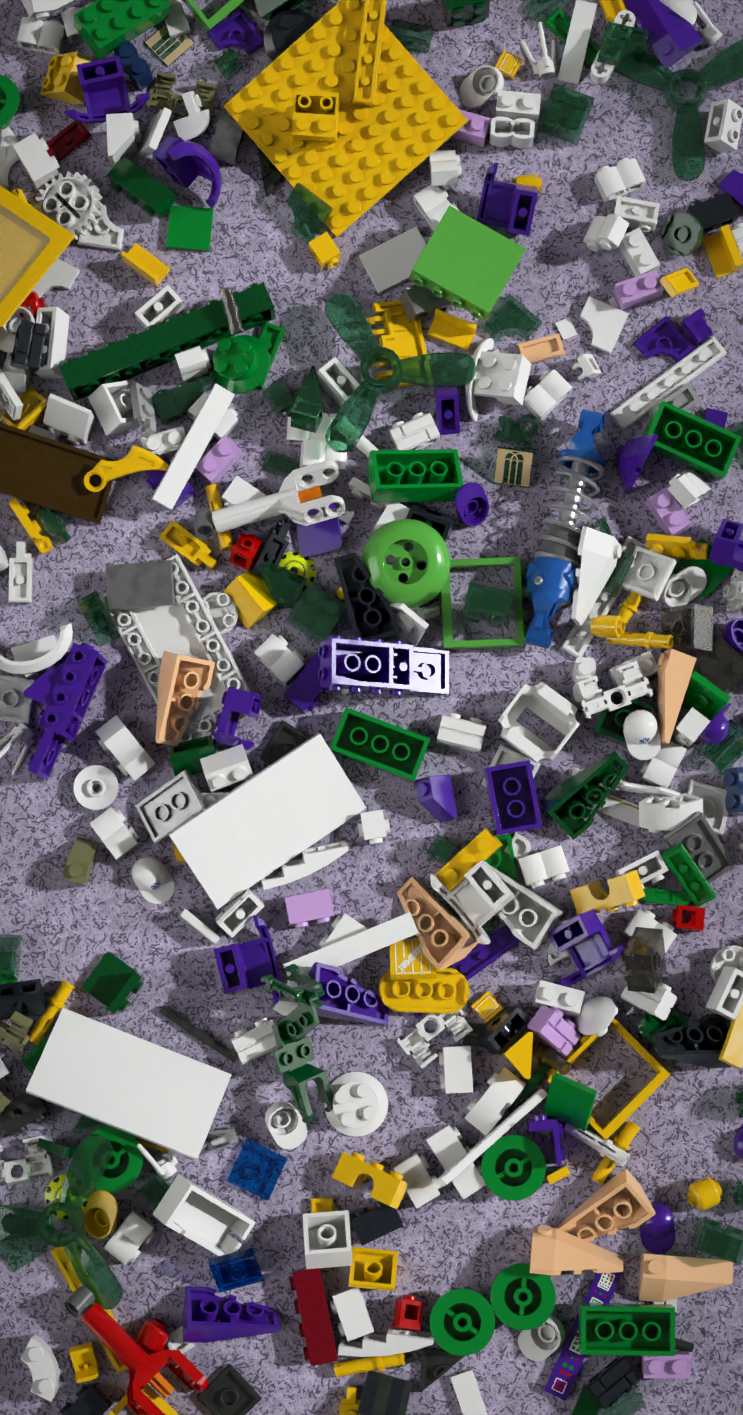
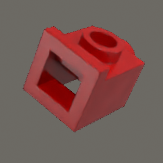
[229,533,262,571]
[670,905,706,931]
[391,1295,424,1331]

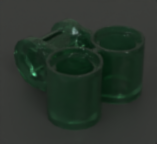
[492,414,539,459]

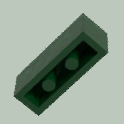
[107,156,176,219]

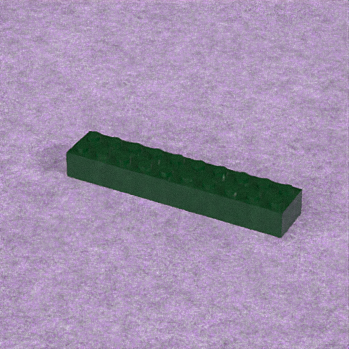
[59,282,276,401]

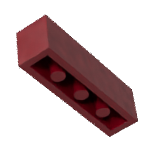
[289,1268,339,1366]

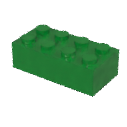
[74,0,171,60]
[642,400,742,481]
[366,449,463,503]
[330,707,430,783]
[578,1303,675,1356]

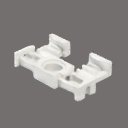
[576,661,653,719]
[397,1009,473,1069]
[0,1135,54,1185]

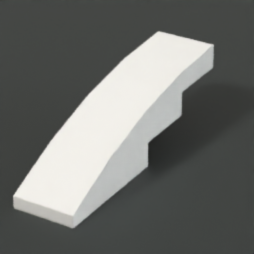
[260,841,349,890]
[338,1327,434,1357]

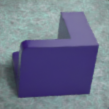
[681,308,713,346]

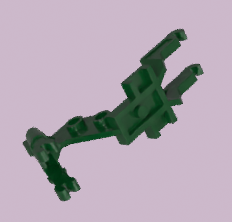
[260,964,334,1123]

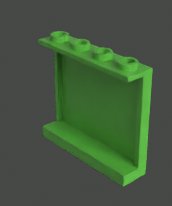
[409,205,526,321]

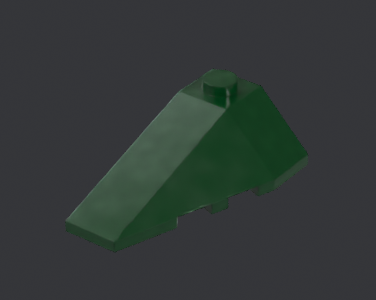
[539,751,629,840]

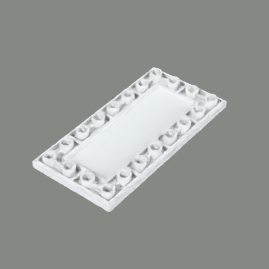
[100,554,261,743]
[168,733,367,909]
[26,1008,232,1160]

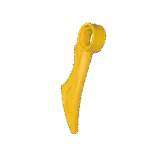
[84,445,169,492]

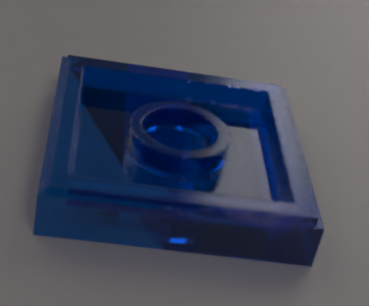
[227,1139,288,1201]
[208,1247,264,1293]

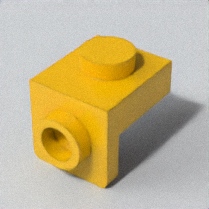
[69,1342,99,1383]

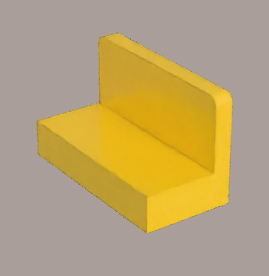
[702,224,743,278]
[121,243,170,286]
[428,309,477,352]

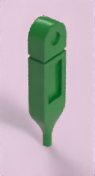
[640,888,691,906]

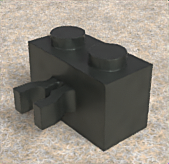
[0,1092,50,1137]

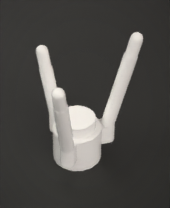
[690,0,723,47]
[521,21,557,79]
[0,723,34,775]
[137,1144,178,1181]

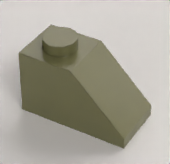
[62,837,99,886]

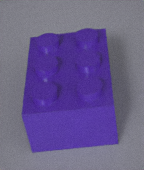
[483,760,542,836]

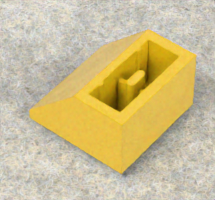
[40,51,92,105]
[291,90,339,143]

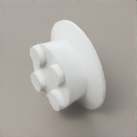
[324,1072,388,1137]

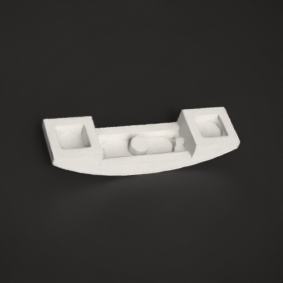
[558,0,597,85]

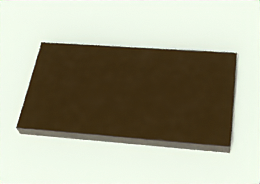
[0,423,116,525]

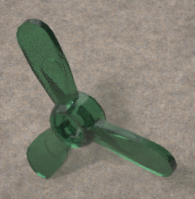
[603,39,743,181]
[325,293,476,453]
[0,1134,123,1310]

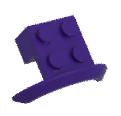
[64,56,150,124]
[152,135,222,209]
[476,162,538,236]
[709,518,743,572]
[211,687,263,750]
[547,909,623,987]
[214,915,282,1004]

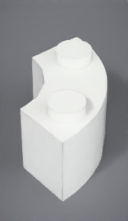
[95,715,155,781]
[639,793,703,833]
[465,1067,526,1136]
[21,1334,60,1402]

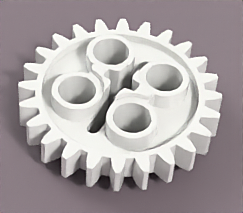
[34,171,103,240]

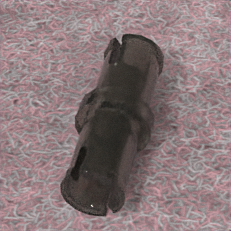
[219,287,244,334]
[532,1040,571,1075]

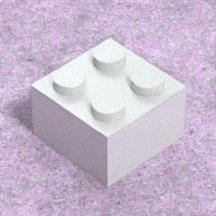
[302,1210,353,1269]

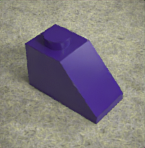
[434,382,460,435]
[415,774,458,823]

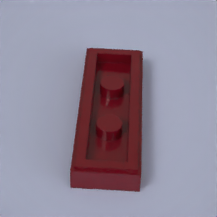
[46,120,91,163]

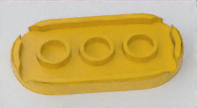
[379,968,470,1014]

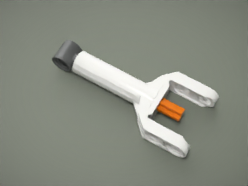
[193,460,345,540]

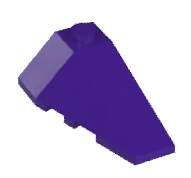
[622,0,703,68]
[614,433,659,495]
[298,962,389,1026]
[182,1286,279,1343]

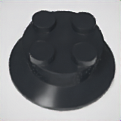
[264,9,317,62]

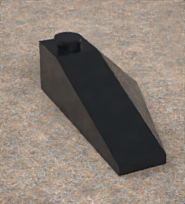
[333,552,400,641]
[653,1014,731,1068]

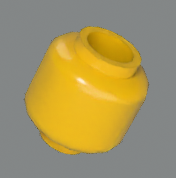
[686,1177,723,1211]

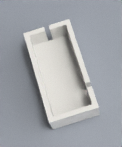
[152,1174,256,1262]

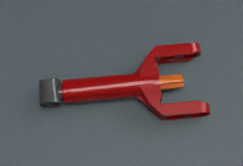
[64,1286,209,1415]

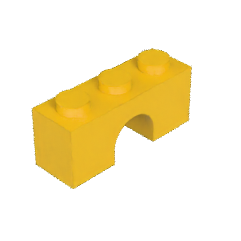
[435,828,503,891]
[570,870,645,915]
[332,1151,409,1209]

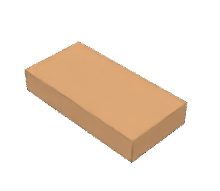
[517,333,565,364]

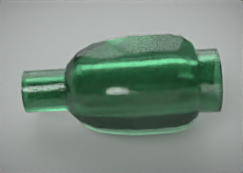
[37,508,72,543]

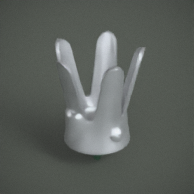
[209,1126,243,1155]

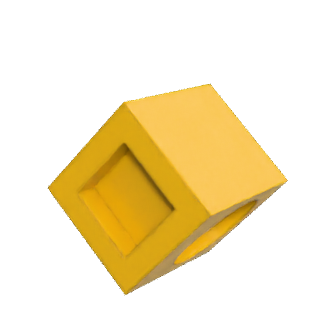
[308,231,341,270]

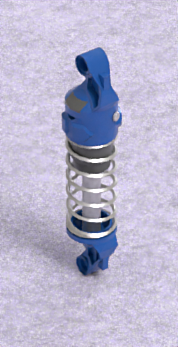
[525,409,606,649]

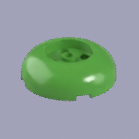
[361,519,451,608]

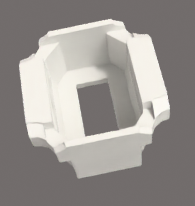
[498,682,580,763]

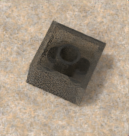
[661,603,713,655]
[691,637,743,695]
[622,927,666,994]

